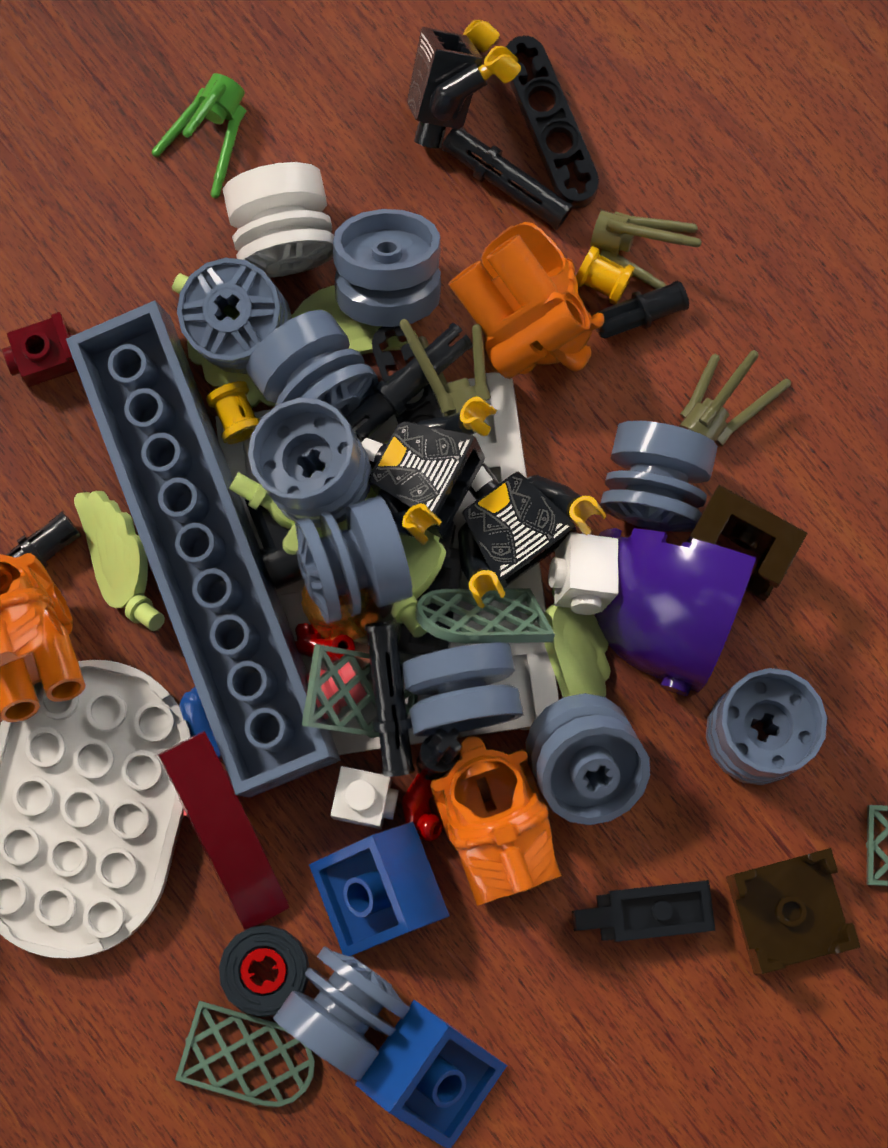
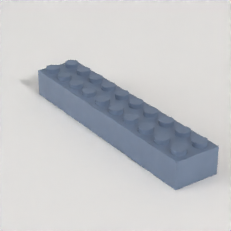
[66,300,341,798]

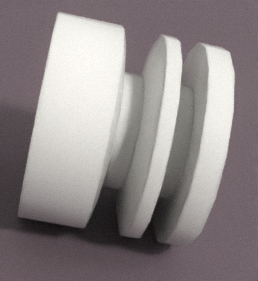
[223,162,334,277]

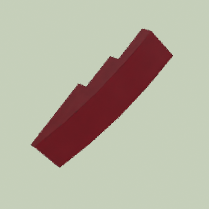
[157,731,290,931]

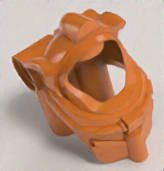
[448,222,604,379]
[0,553,86,722]
[431,736,562,906]

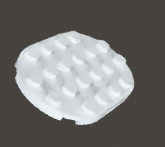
[0,660,191,958]

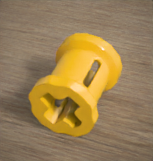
[576,246,635,305]
[206,381,261,444]

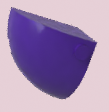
[593,528,756,696]

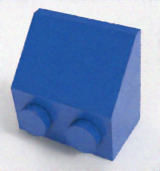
[309,822,450,956]
[355,1000,507,1148]

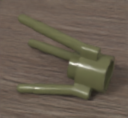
[590,210,702,289]
[400,319,491,416]
[679,350,791,446]

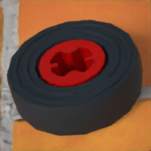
[219,925,309,1017]

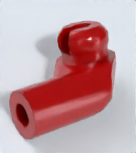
[294,622,355,663]
[401,769,443,841]

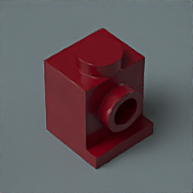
[2,312,78,387]

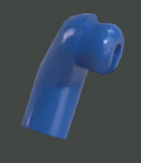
[179,687,222,759]

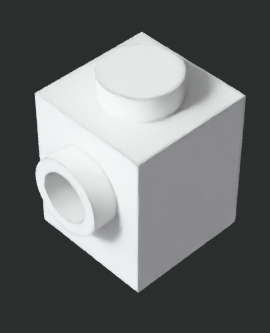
[548,532,618,615]
[330,766,399,829]

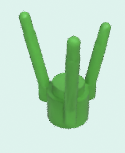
[152,73,247,198]

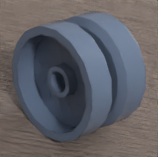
[333,209,441,327]
[401,642,524,736]
[525,693,650,825]

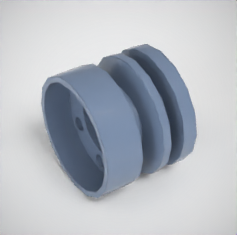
[177,258,292,374]
[246,310,379,417]
[248,398,372,528]
[600,421,718,532]
[295,495,412,624]
[706,668,827,785]
[273,946,410,1081]

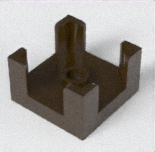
[687,485,808,601]
[726,848,861,974]

